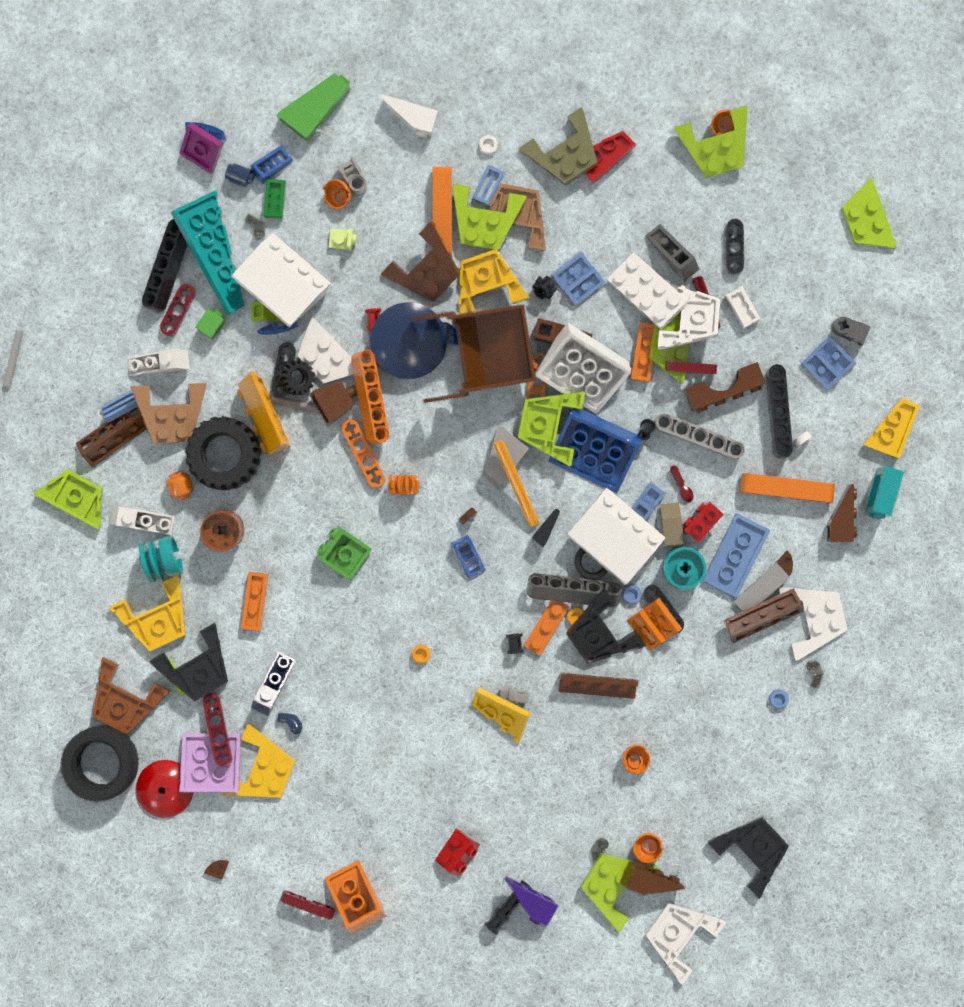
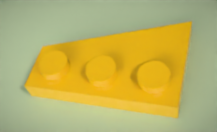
[863,398,920,459]
[472,687,530,744]

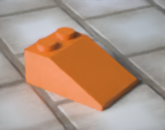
[325,860,387,934]

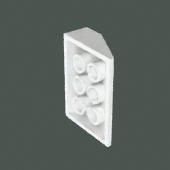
[231,233,331,327]
[535,323,631,414]
[567,488,665,585]

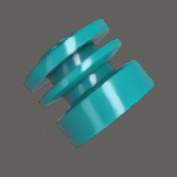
[139,535,183,583]

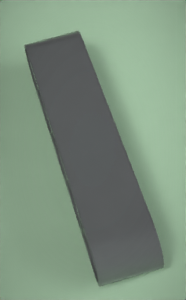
[526,573,622,607]

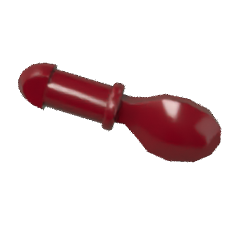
[670,465,694,502]

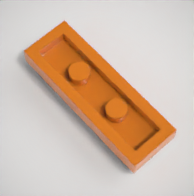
[630,322,654,382]
[241,571,269,631]
[524,601,570,656]

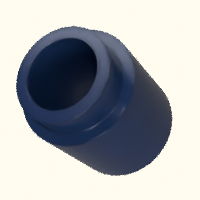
[225,163,255,187]

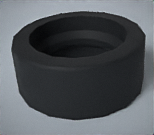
[574,548,608,580]

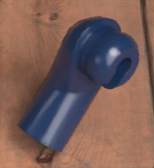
[277,713,303,735]

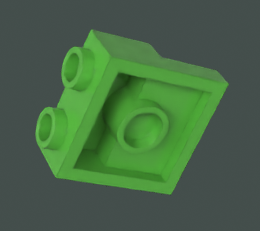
[317,526,372,581]

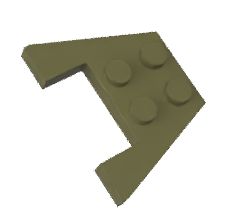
[519,107,598,185]

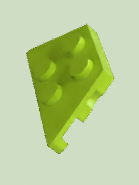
[842,178,897,248]
[649,314,690,383]
[34,469,103,530]

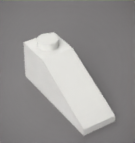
[382,95,438,138]

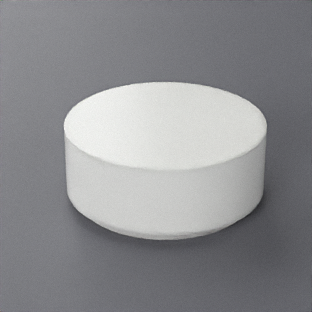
[479,135,498,155]
[793,431,812,448]

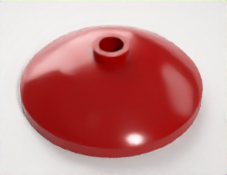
[136,760,193,818]

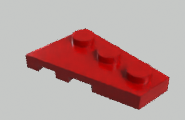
[584,131,636,184]

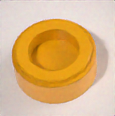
[567,607,584,625]

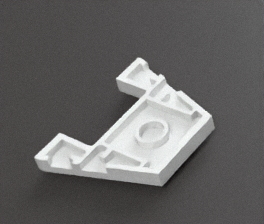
[658,280,720,350]
[778,587,848,661]
[645,902,726,985]

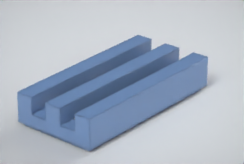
[472,165,505,207]
[101,390,137,423]

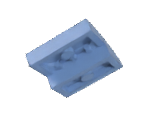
[550,251,605,306]
[801,335,856,390]

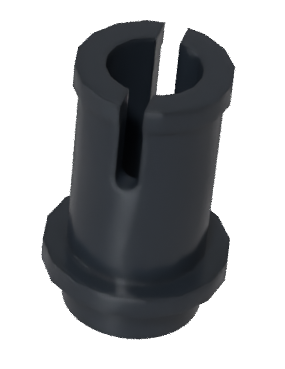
[638,419,655,440]

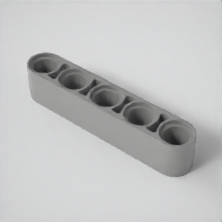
[654,414,745,459]

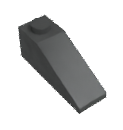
[645,224,699,282]

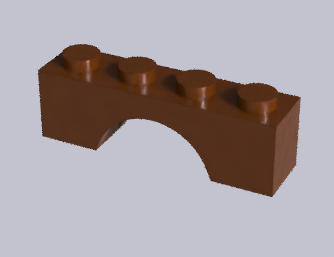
[684,362,766,413]

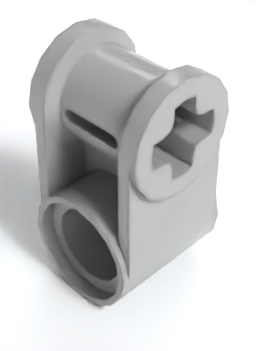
[337,157,367,196]

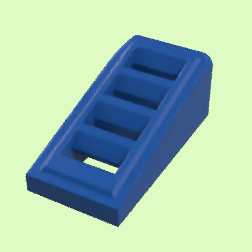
[250,145,293,184]
[451,534,486,578]

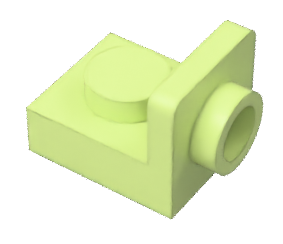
[329,228,357,250]

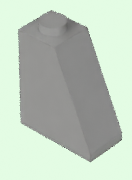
[486,425,529,486]

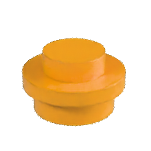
[412,645,431,664]

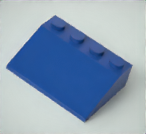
[548,408,642,493]

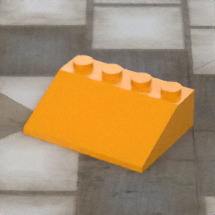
[237,371,291,455]

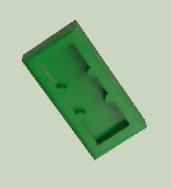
[263,179,286,219]

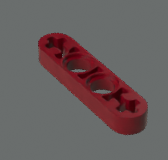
[203,693,232,767]

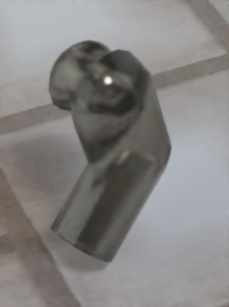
[244,213,266,240]
[806,660,824,689]
[590,838,609,863]

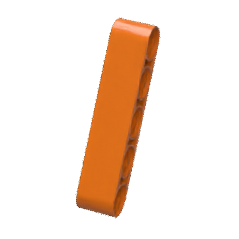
[433,166,452,256]
[351,350,389,444]
[740,473,835,503]

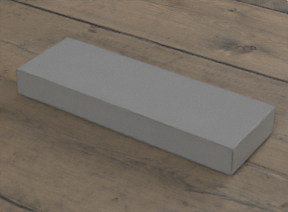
[734,563,790,611]

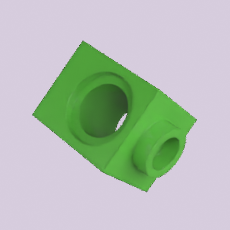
[195,309,226,340]

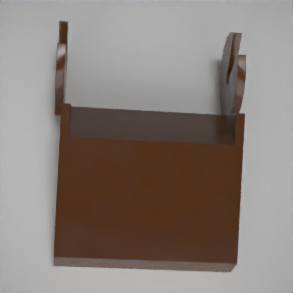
[409,304,536,403]

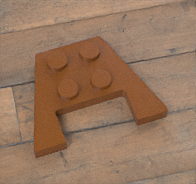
[93,657,171,734]

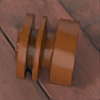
[200,510,245,552]

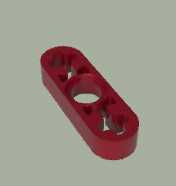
[160,284,196,336]
[665,361,718,374]
[280,890,336,919]

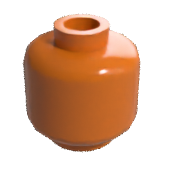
[166,471,194,501]

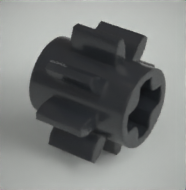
[532,276,557,300]

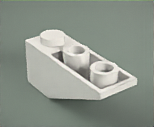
[128,349,190,376]
[110,505,175,535]

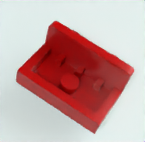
[682,501,723,542]
[434,829,480,876]

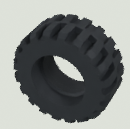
[185,416,261,491]

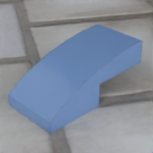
[631,482,666,521]

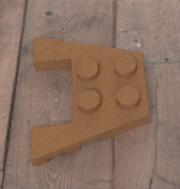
[487,183,546,251]
[130,383,207,443]

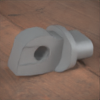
[500,685,529,703]

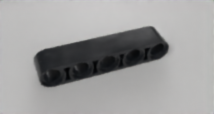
[142,219,188,313]
[766,364,793,459]

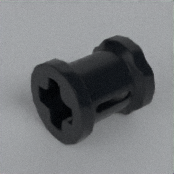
[506,633,524,654]

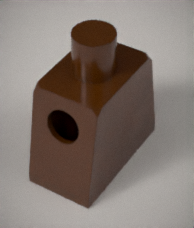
[310,382,357,427]

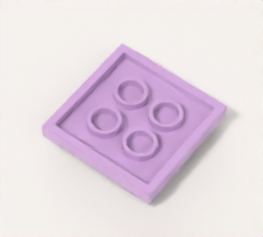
[180,733,241,793]

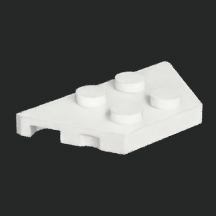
[298,317,353,384]

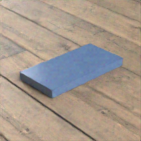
[702,513,770,599]

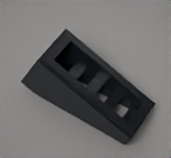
[532,509,560,548]

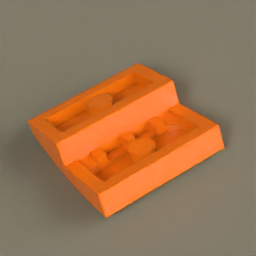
[627,598,682,651]

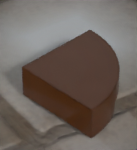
[459,507,477,525]
[774,550,793,576]
[204,860,229,880]

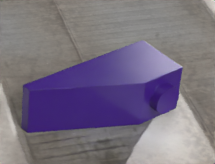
[504,876,559,926]

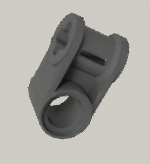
[831,316,871,346]

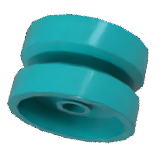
[662,547,707,589]

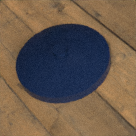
[370,302,447,379]

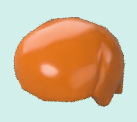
[710,109,735,136]
[323,179,352,210]
[621,745,650,775]
[633,833,663,864]

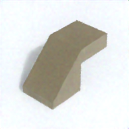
[660,503,684,548]

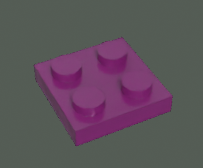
[179,122,224,174]

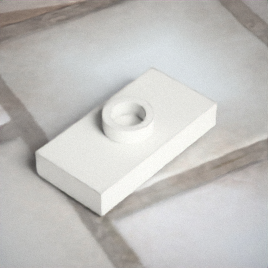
[725,286,760,329]

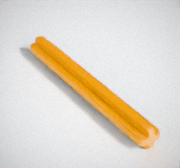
[493,440,539,527]

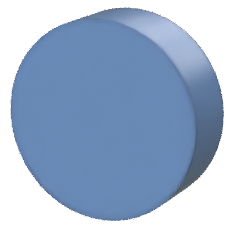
[622,585,642,604]
[769,689,789,709]

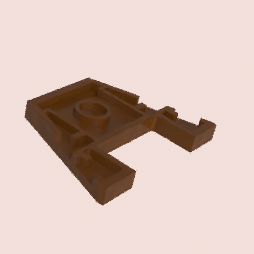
[381,221,460,302]

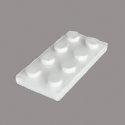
[607,252,688,330]

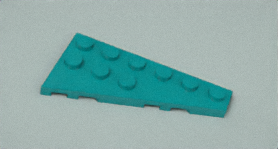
[170,190,245,315]

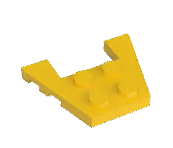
[459,249,530,314]
[109,575,186,651]
[221,723,295,798]

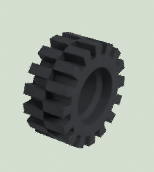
[277,360,315,395]

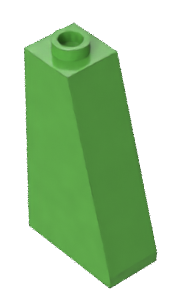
[277,73,351,142]

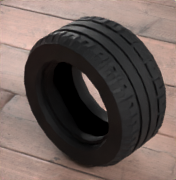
[60,726,139,802]

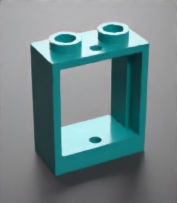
[865,466,905,520]

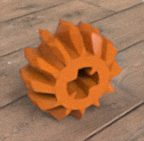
[387,475,420,495]

